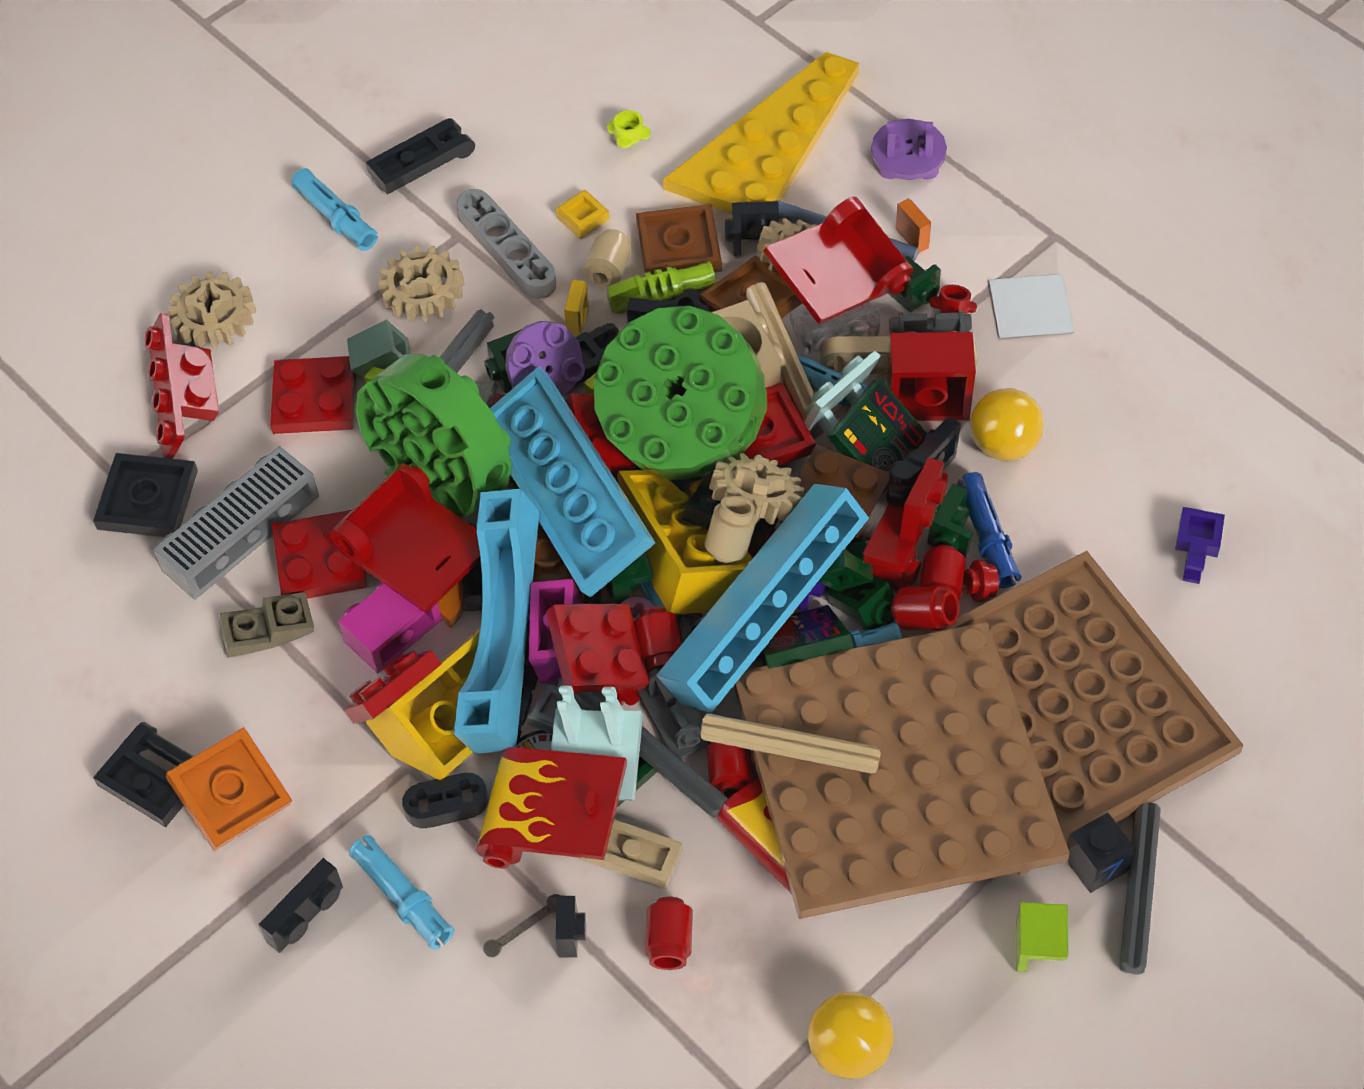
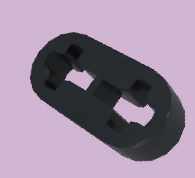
[402,773,488,829]

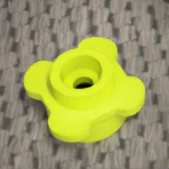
[607,110,651,148]

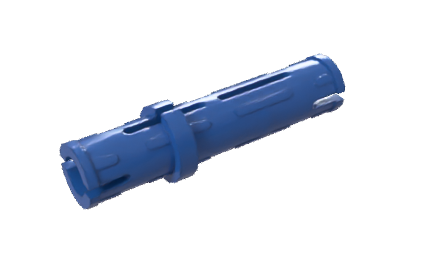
[957,472,1022,589]

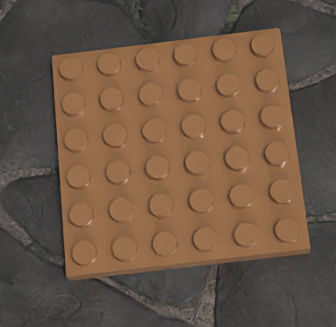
[926,551,1244,877]
[733,622,1070,919]

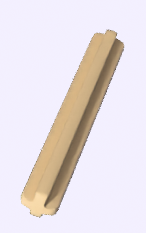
[746,282,820,430]
[700,714,881,774]

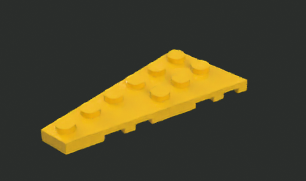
[663,52,859,214]

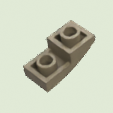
[219,592,314,658]

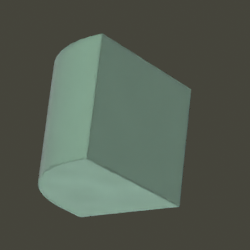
[347,319,411,377]

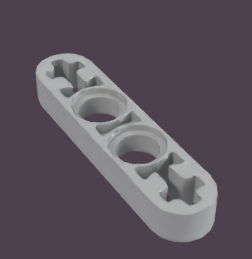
[457,189,556,299]

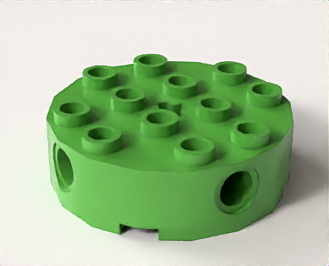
[594,306,767,480]
[355,354,512,518]

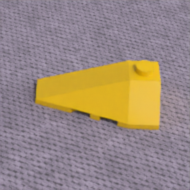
[617,470,753,615]
[365,629,529,780]

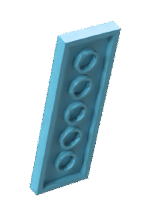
[490,366,656,598]

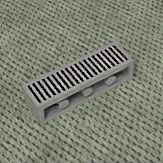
[153,446,319,600]

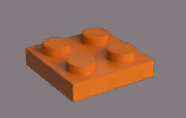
[166,727,293,851]

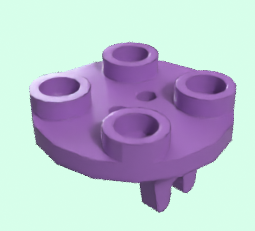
[871,119,947,180]
[505,321,585,397]

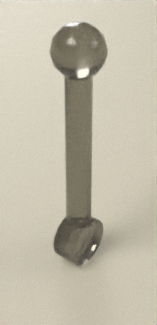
[483,894,561,958]

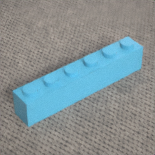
[656,484,869,713]

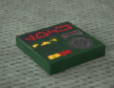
[827,378,927,484]
[759,605,853,669]

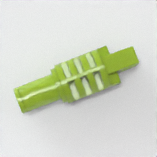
[607,261,716,313]

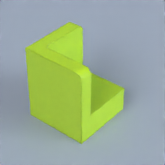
[1016,902,1068,972]

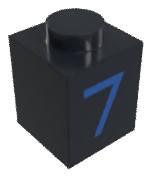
[1067,812,1135,893]

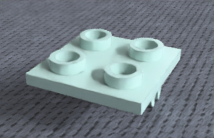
[804,351,880,454]
[551,685,643,801]

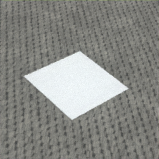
[989,274,1074,338]

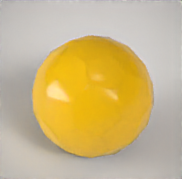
[970,388,1044,461]
[808,992,894,1079]

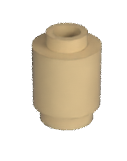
[584,229,631,287]
[705,496,757,563]

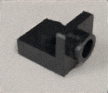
[725,201,779,256]

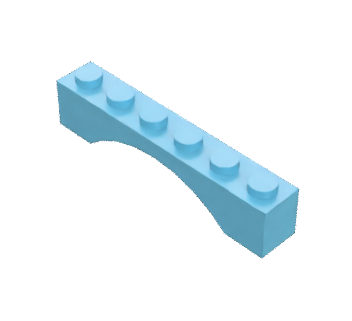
[454,489,539,754]

